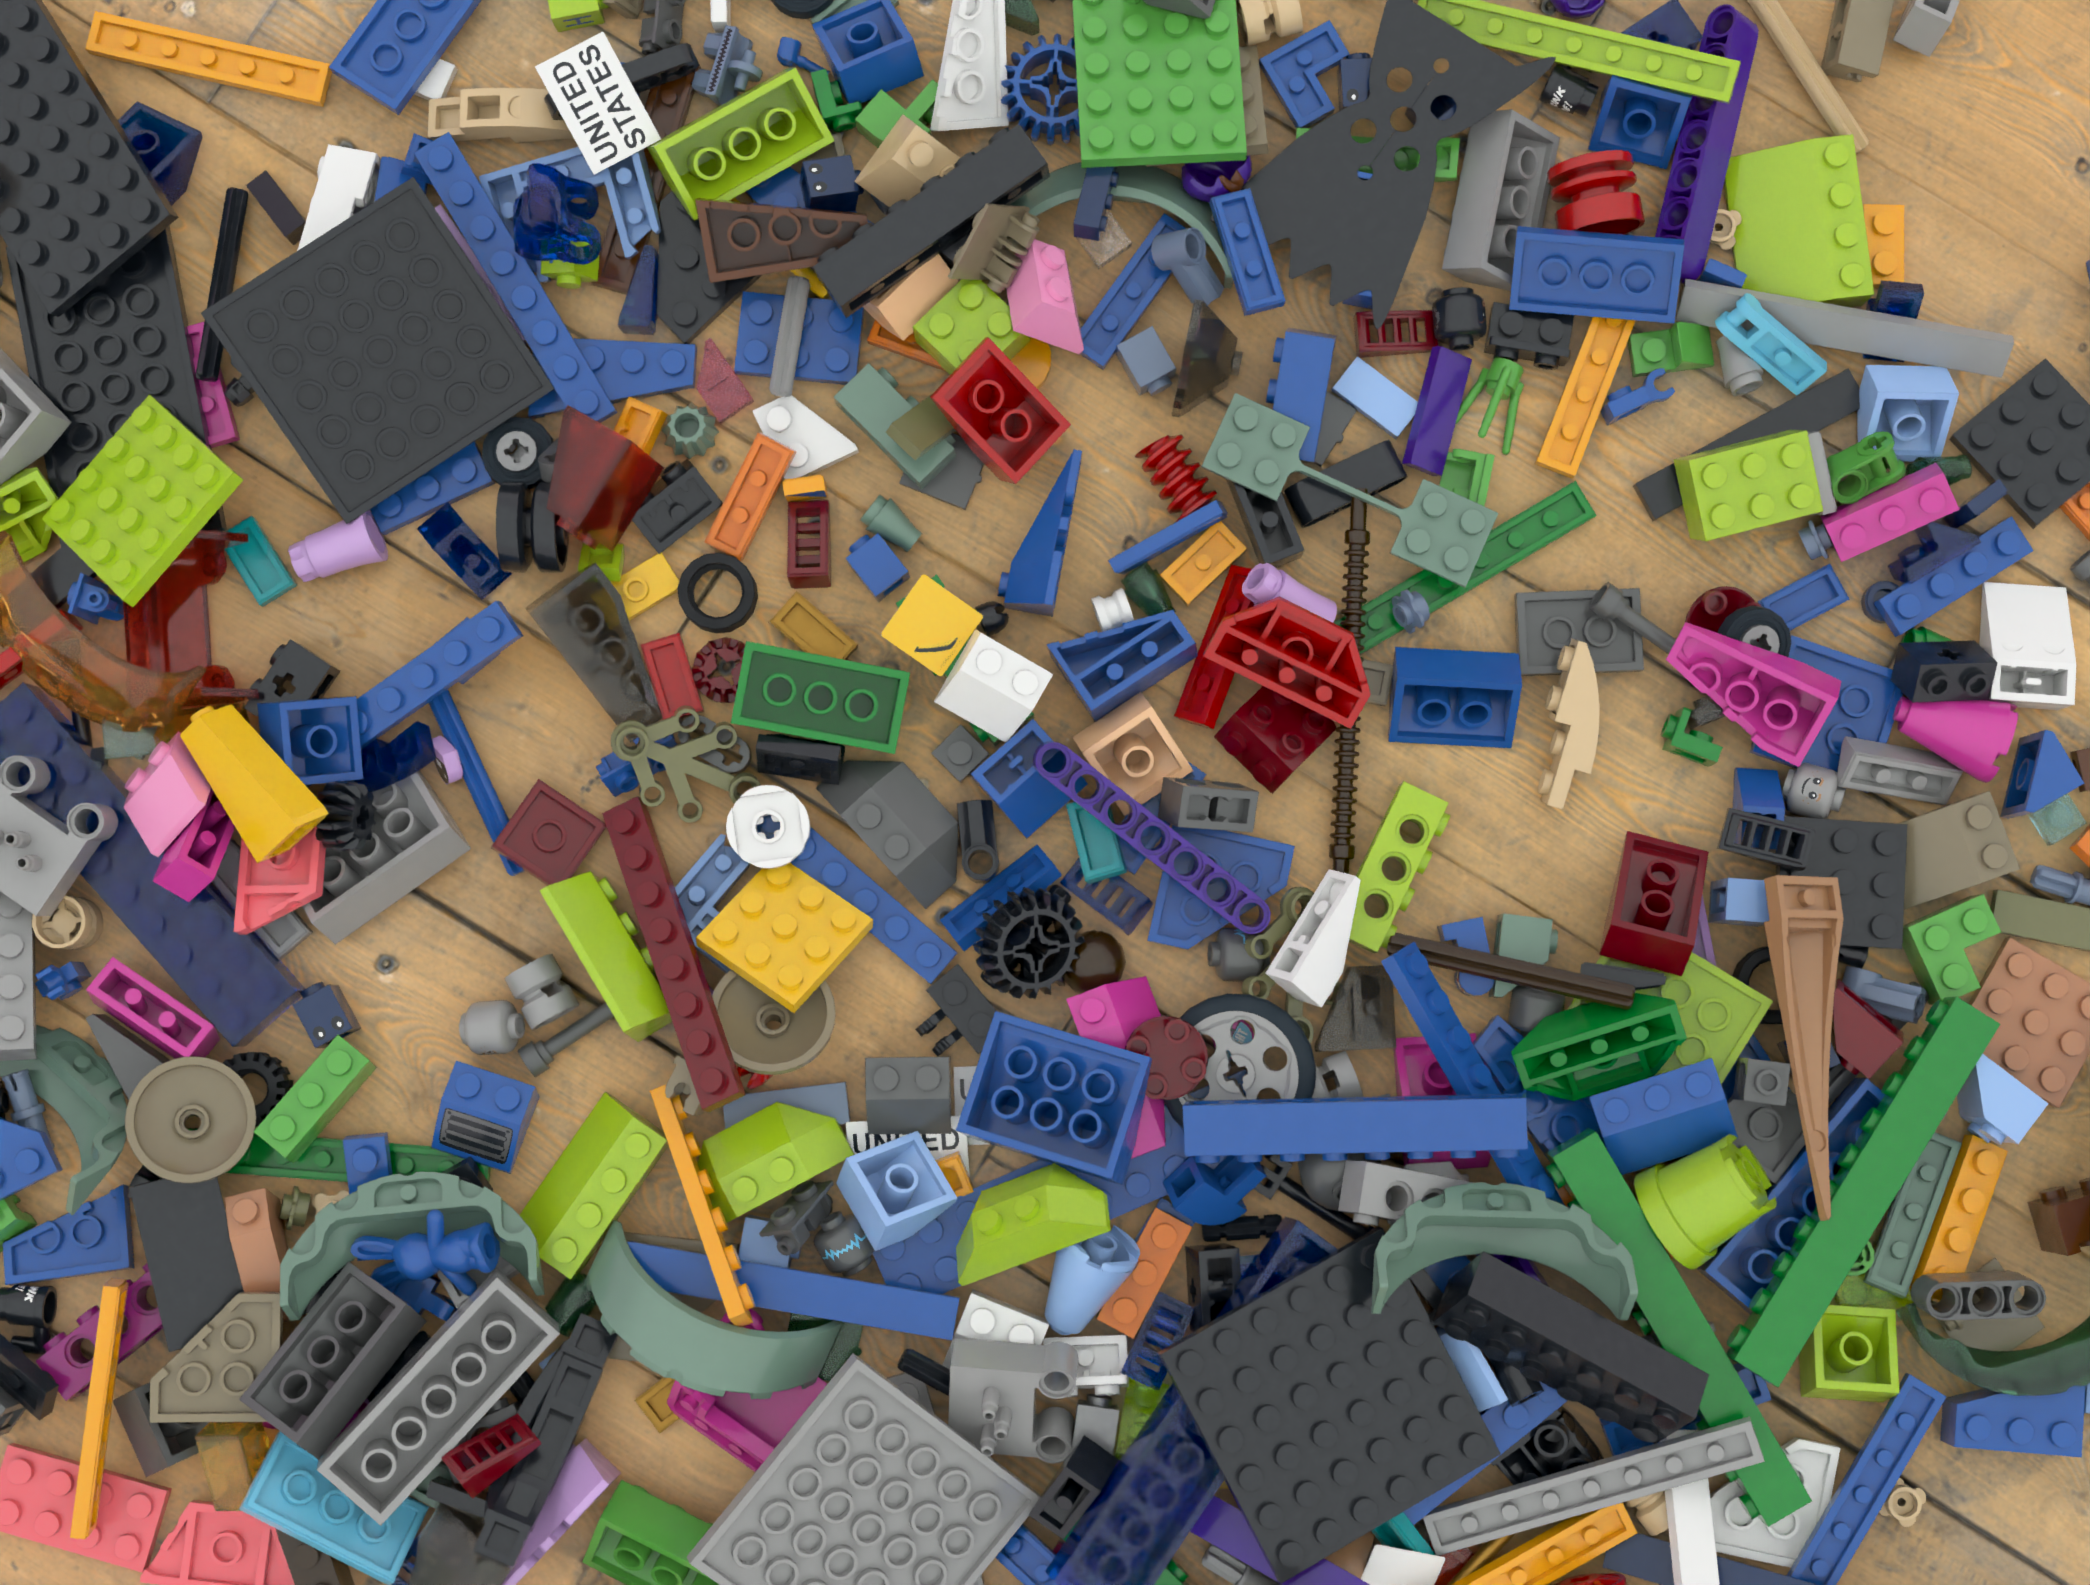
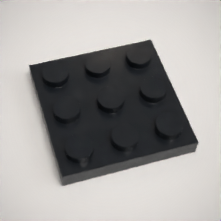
[1949,358,2090,529]
[1776,816,1907,950]

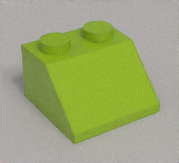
[1799,1305,1899,1402]

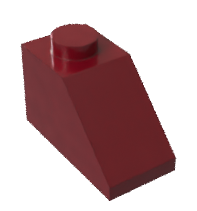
[1833,979,1904,1079]

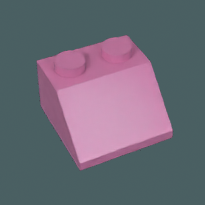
[1006,239,1084,354]
[124,731,211,857]

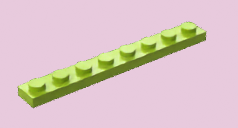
[1418,0,1741,104]

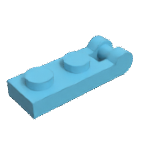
[1715,293,1827,396]

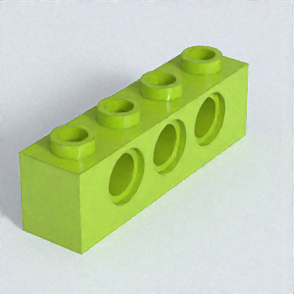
[1349,781,1451,953]

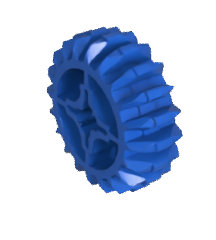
[1001,33,1080,146]

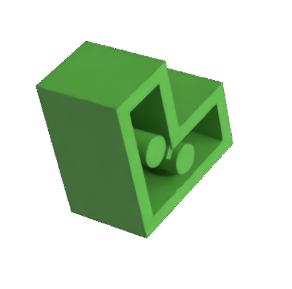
[1902,894,2001,1005]

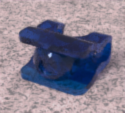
[513,163,602,265]

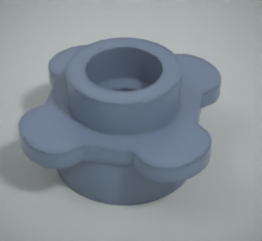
[1798,520,1833,560]
[1392,590,1430,634]

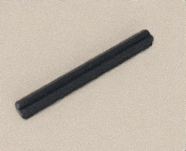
[196,187,248,382]

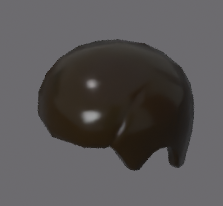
[1062,930,1126,993]

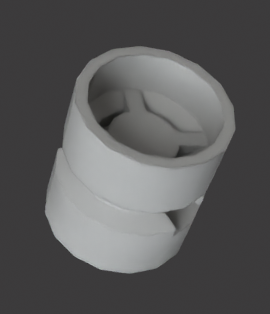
[505,954,580,1030]
[1312,1051,1363,1098]

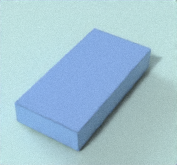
[1332,356,1418,439]

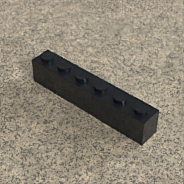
[813,124,1050,318]

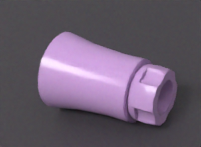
[288,510,388,582]
[1242,563,1337,623]

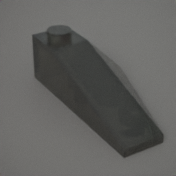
[1172,299,1243,417]

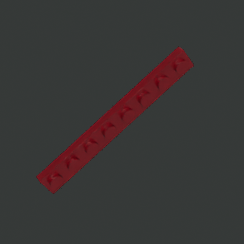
[602,796,746,1112]

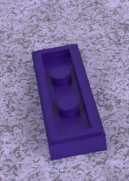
[1402,346,1472,476]

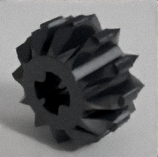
[315,781,377,852]

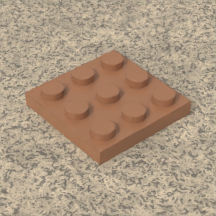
[1968,937,2090,1108]

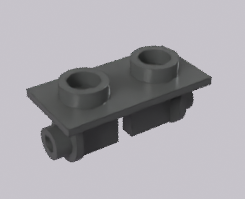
[639,0,686,56]
[759,1180,834,1256]

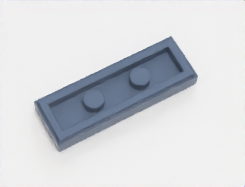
[723,1082,851,1129]

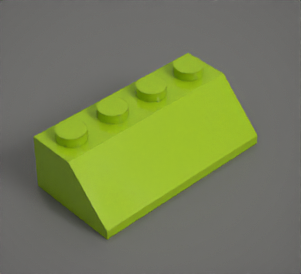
[647,67,835,220]
[539,871,672,1042]
[519,1092,669,1280]

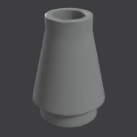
[1716,336,1764,396]

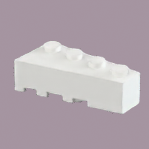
[297,144,381,251]

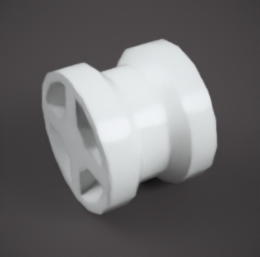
[1091,588,1134,631]

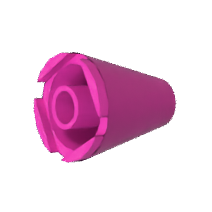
[1893,696,2018,783]

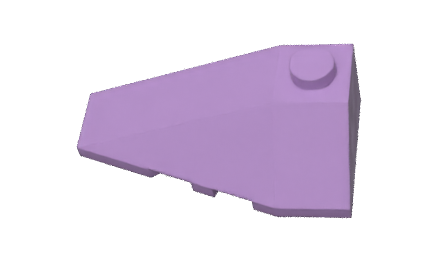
[498,1438,621,1585]

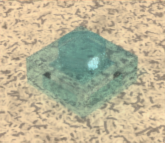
[2027,793,2087,846]

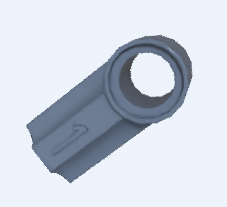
[1151,227,1224,308]
[1842,966,1926,1024]

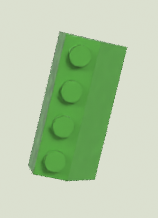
[582,1480,719,1585]

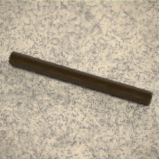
[1387,933,1635,1010]

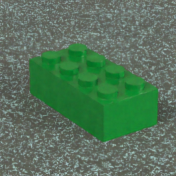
[731,641,910,754]

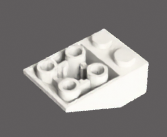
[1979,582,2076,710]

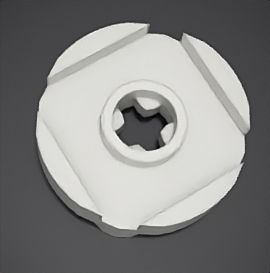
[726,785,811,869]

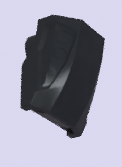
[1491,1406,1604,1485]

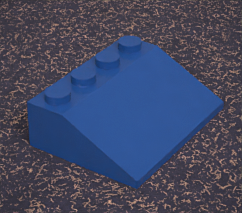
[956,1011,1152,1185]

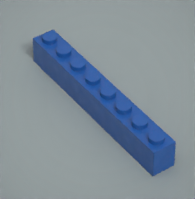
[1183,1093,1528,1163]

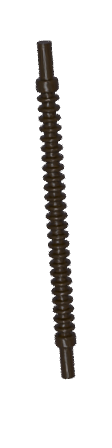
[1329,488,1370,874]

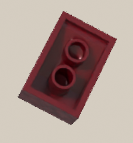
[1599,831,1709,976]

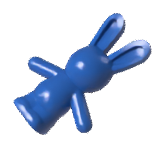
[350,1209,500,1296]

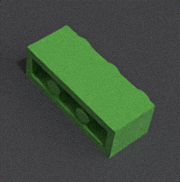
[253,1035,377,1163]

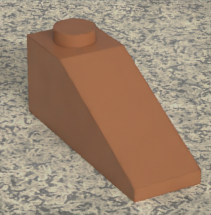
[224,1188,290,1322]

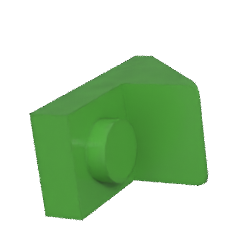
[1627,322,1714,377]

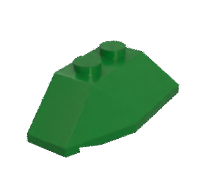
[1511,993,1687,1101]

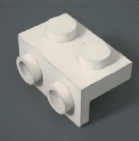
[1043,1335,1129,1397]

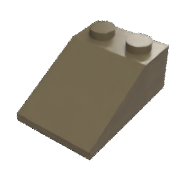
[1897,791,2020,910]

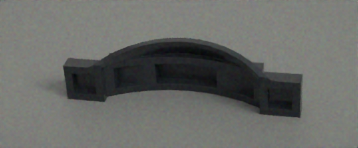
[473,1313,619,1569]

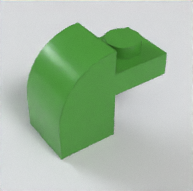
[855,79,938,148]

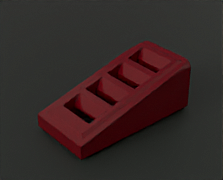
[1353,310,1438,358]
[787,500,831,589]
[441,1413,542,1499]

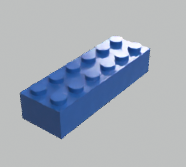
[1697,1078,1885,1314]

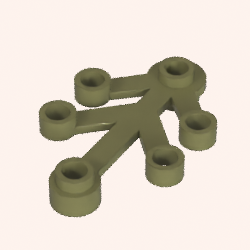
[611,706,761,823]
[1242,887,1344,1043]

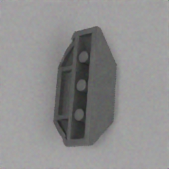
[816,760,959,909]

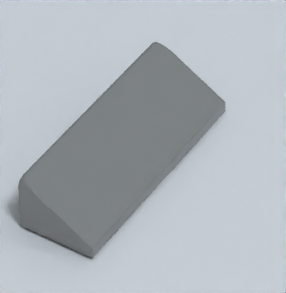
[1837,736,1963,805]

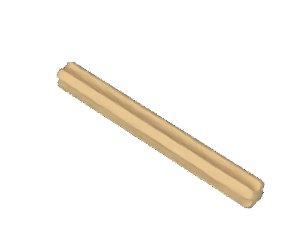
[1747,0,1869,154]

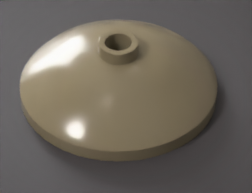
[712,970,836,1075]
[125,1056,256,1184]

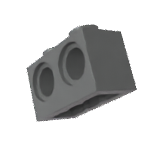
[1158,777,1259,832]

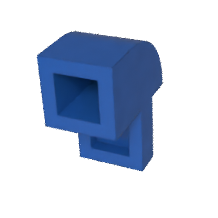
[1163,1155,1266,1225]

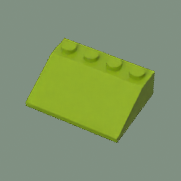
[1724,134,1874,307]

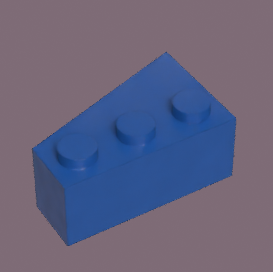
[1266,328,1337,462]
[1046,610,1198,722]
[1940,1367,2086,1457]

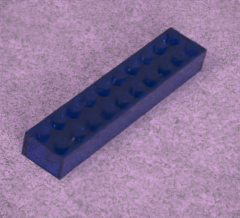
[0,682,305,1047]
[1045,1216,1338,1585]

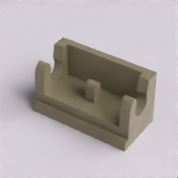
[1821,0,1894,82]
[665,1055,704,1116]

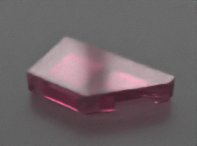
[696,338,754,424]

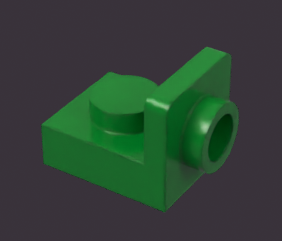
[811,69,862,132]
[1661,707,1723,767]

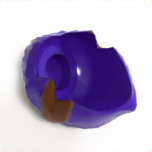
[1181,155,1252,202]

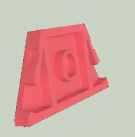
[233,826,326,935]
[140,1500,295,1585]

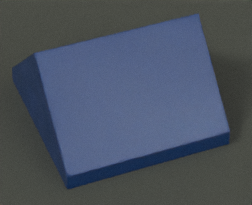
[1588,75,1692,169]
[2000,730,2084,819]

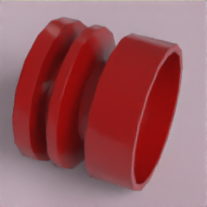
[1547,150,1645,235]

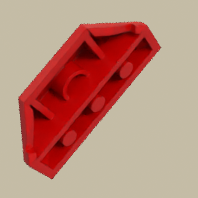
[1203,596,1371,729]

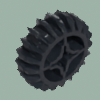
[973,887,1086,999]

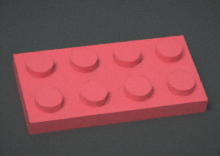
[0,1443,172,1573]

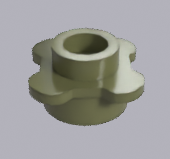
[279,1186,310,1230]

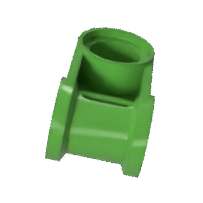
[1826,431,1906,504]

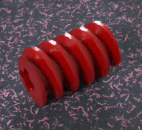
[1135,434,1218,522]

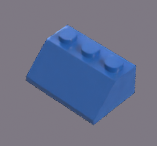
[1388,647,1522,748]
[1589,1058,1738,1175]

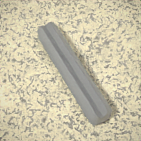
[769,276,810,397]

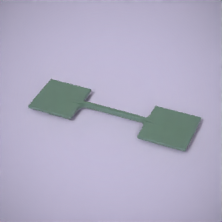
[1201,393,1498,588]

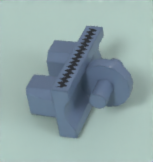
[692,25,763,106]

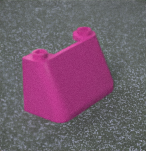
[667,1309,827,1472]

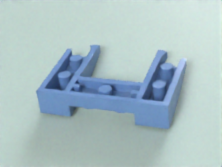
[479,147,661,283]
[675,834,751,973]

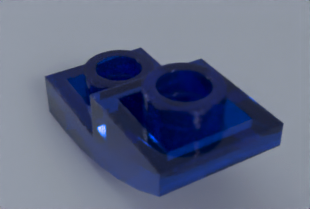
[354,721,436,792]

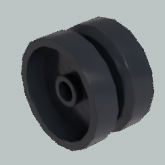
[496,482,569,572]

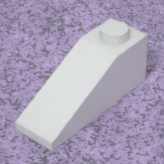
[1265,869,1361,1008]

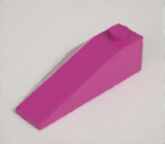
[1666,622,1841,767]

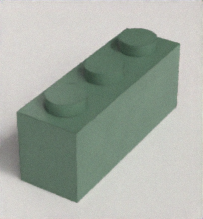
[834,363,956,490]

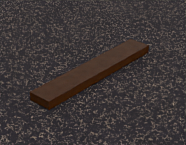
[591,64,701,296]

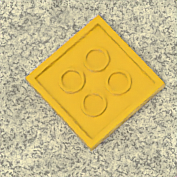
[696,863,873,1013]

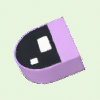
[428,735,463,785]

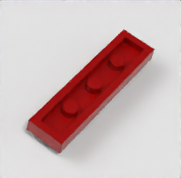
[1174,564,1254,729]

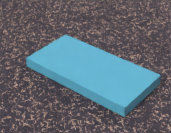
[239,1432,429,1585]

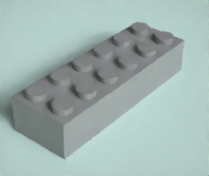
[316,1268,560,1526]

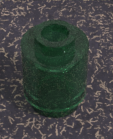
[544,1272,597,1337]

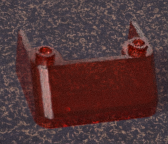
[123,530,259,710]

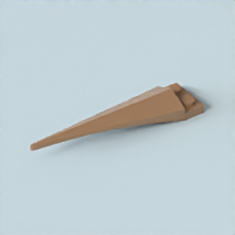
[1764,875,1844,1221]

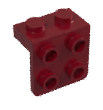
[1214,686,1336,794]

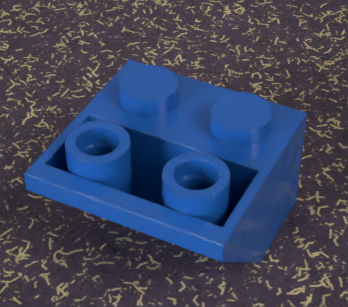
[971,719,1088,839]

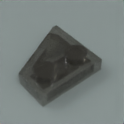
[1314,965,1396,1052]

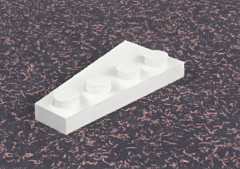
[930,0,1009,131]

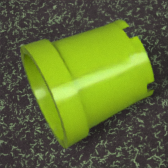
[1634,1134,1777,1270]

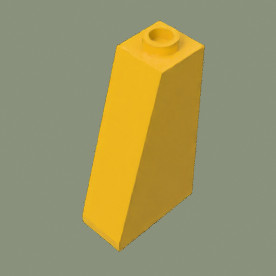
[180,704,329,863]

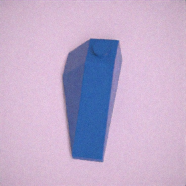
[998,449,1082,617]

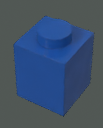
[846,533,910,602]

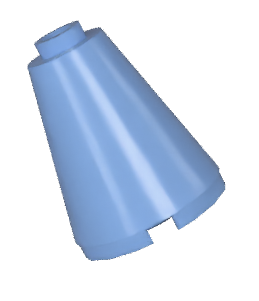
[1044,1225,1140,1335]

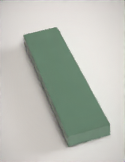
[1863,1132,1962,1299]

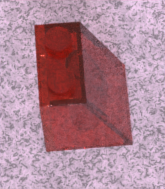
[547,405,664,552]

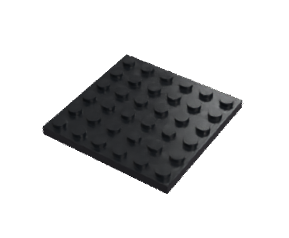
[201,177,554,524]
[1157,1227,1501,1584]

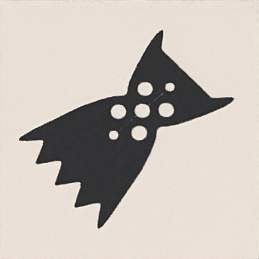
[1210,0,1556,329]

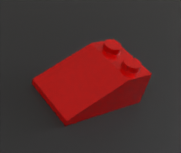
[930,337,1071,484]

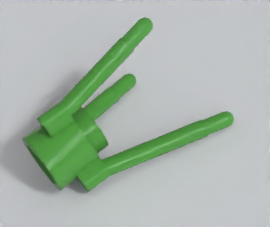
[1456,357,1524,455]

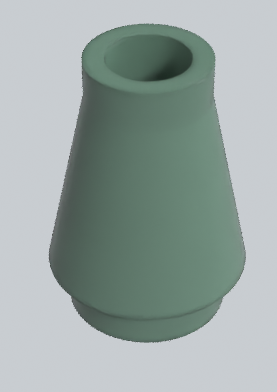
[860,495,922,552]

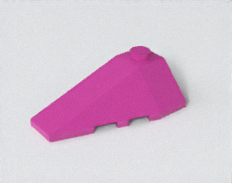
[1066,976,1166,1159]

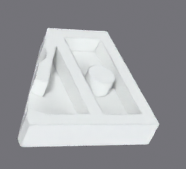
[753,395,859,479]

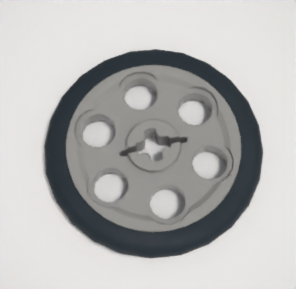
[1164,994,1316,1129]

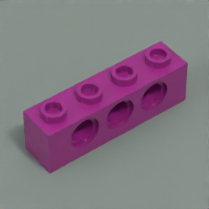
[35,1263,163,1401]

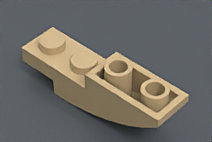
[427,88,573,143]
[1538,638,1600,809]

